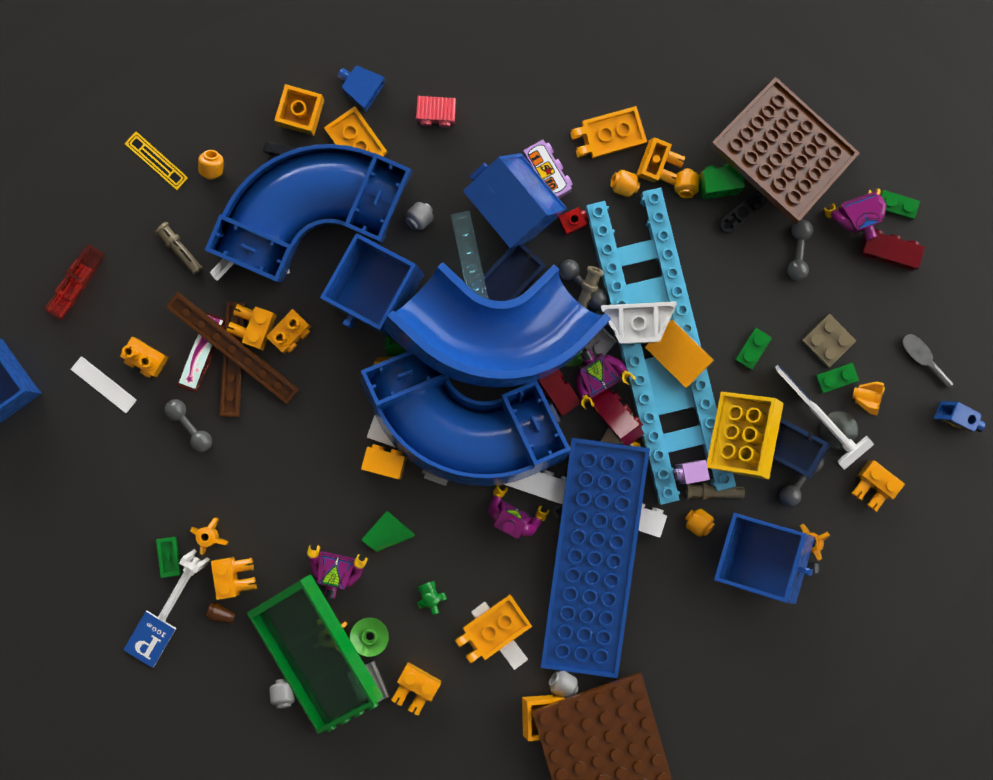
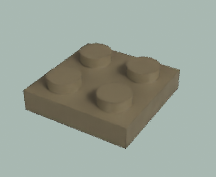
[801,314,856,368]

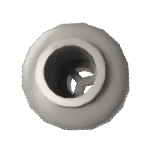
[405,202,433,230]
[549,671,578,698]
[269,679,296,709]

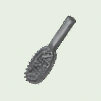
[902,334,954,388]

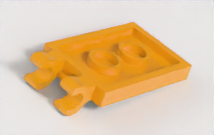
[324,106,388,157]
[570,106,647,159]
[645,320,714,388]
[455,594,532,663]

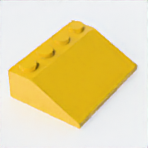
[707,392,784,480]

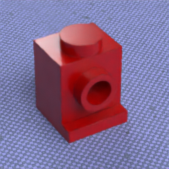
[557,207,589,236]

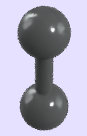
[787,219,813,281]
[558,259,608,310]
[164,399,212,452]
[779,459,824,507]

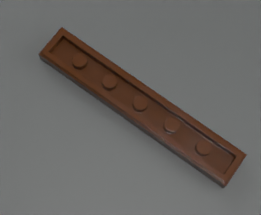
[220,302,246,417]

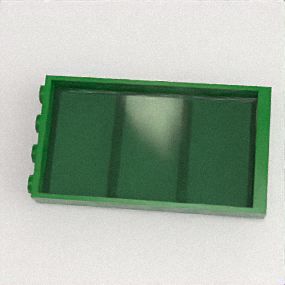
[247,574,384,734]

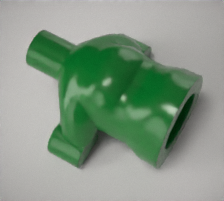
[417,581,447,615]

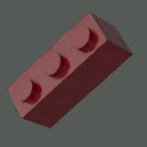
[859,229,925,271]
[590,389,644,445]

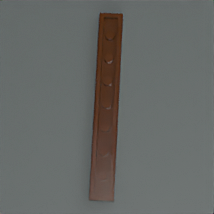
[165,292,299,404]

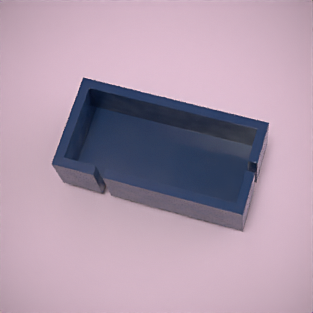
[472,244,546,301]
[773,418,830,480]

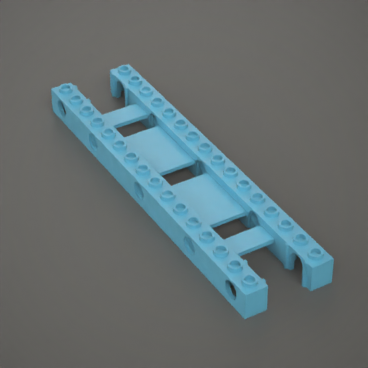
[585,187,736,505]

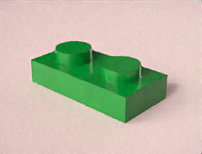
[881,190,920,220]
[735,328,772,370]
[815,363,859,393]
[156,537,182,578]

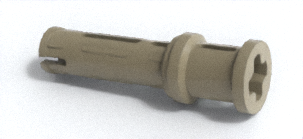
[154,222,203,275]
[577,266,604,309]
[685,483,745,500]

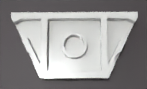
[601,301,677,344]

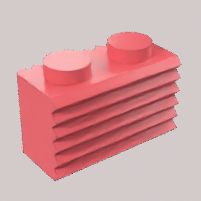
[416,96,456,127]

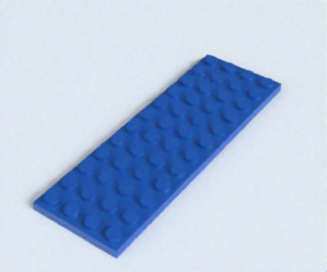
[541,438,650,678]

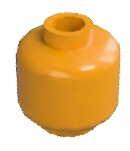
[198,150,224,180]
[674,168,700,198]
[610,170,640,197]
[685,508,715,537]

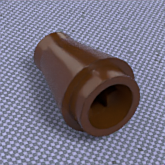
[205,602,236,624]

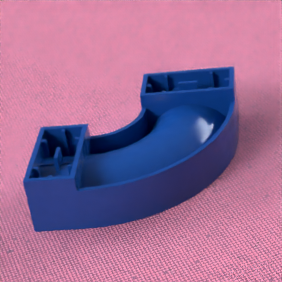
[205,144,413,282]
[383,262,611,387]
[361,352,571,486]

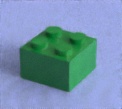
[699,163,745,200]

